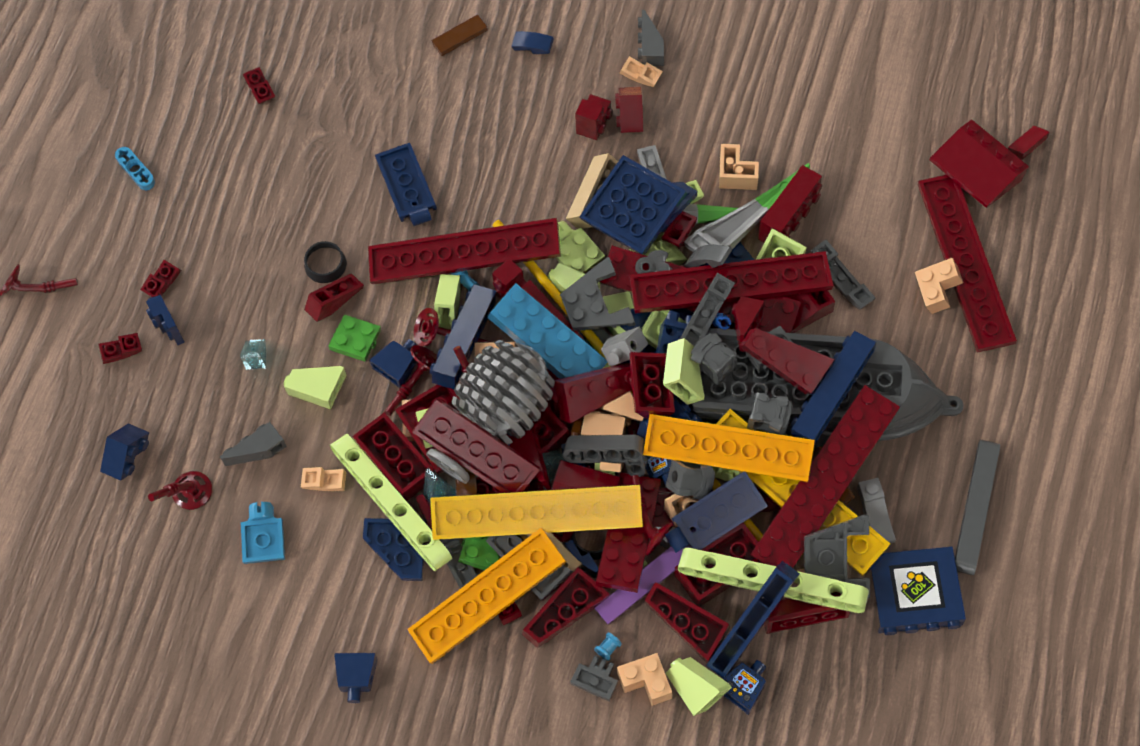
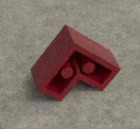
[615,87,643,133]
[575,94,613,141]
[492,258,527,299]

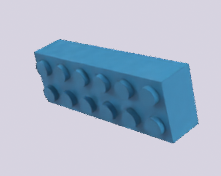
[488,283,608,379]

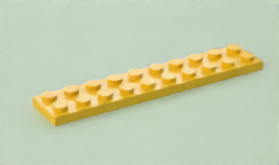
[716,409,890,576]
[430,485,643,540]

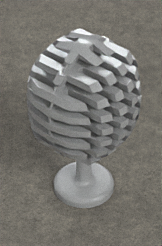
[426,340,555,484]

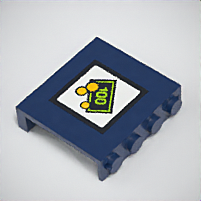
[869,546,966,635]

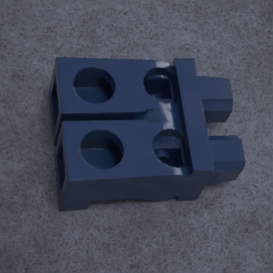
[656,311,692,354]

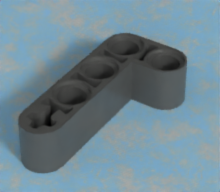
[563,435,648,477]

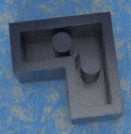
[100,423,149,481]

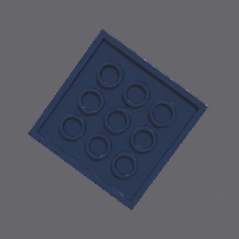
[579,155,687,255]

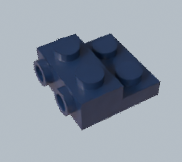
[146,295,184,345]

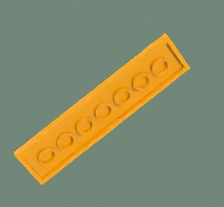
[643,414,815,482]
[407,528,567,664]

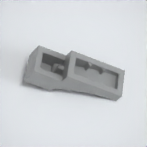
[857,478,896,544]

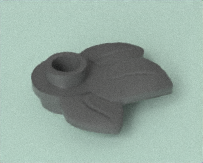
[635,250,673,274]

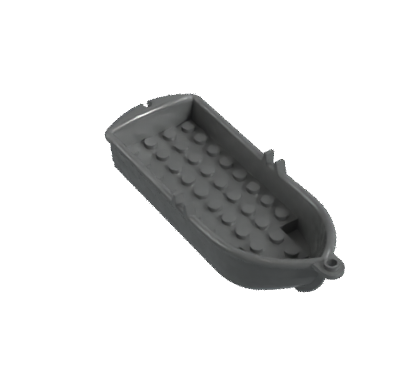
[690,328,964,441]

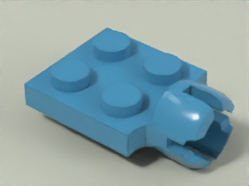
[241,501,285,564]

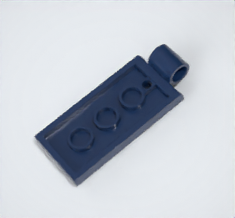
[375,142,437,226]
[665,471,768,553]

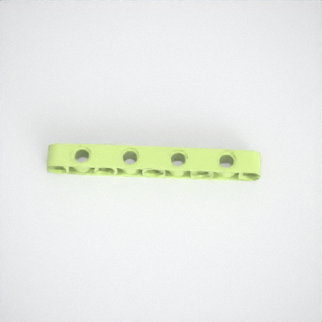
[330,434,452,571]
[678,548,869,613]

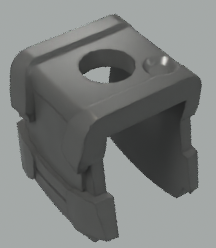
[691,333,737,385]
[747,393,792,435]
[665,460,715,500]

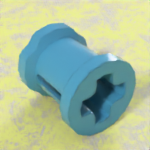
[594,632,622,661]

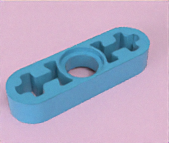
[115,147,155,191]

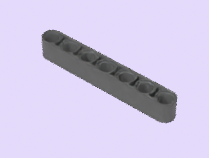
[955,439,1000,576]

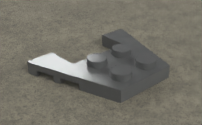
[560,257,636,331]
[804,514,870,598]

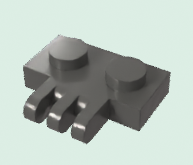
[570,655,618,701]

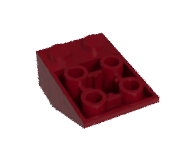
[783,290,835,333]

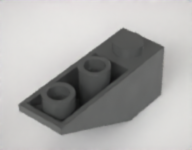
[638,10,664,66]
[220,422,287,466]

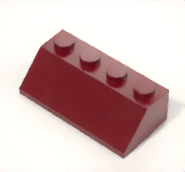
[764,592,850,634]

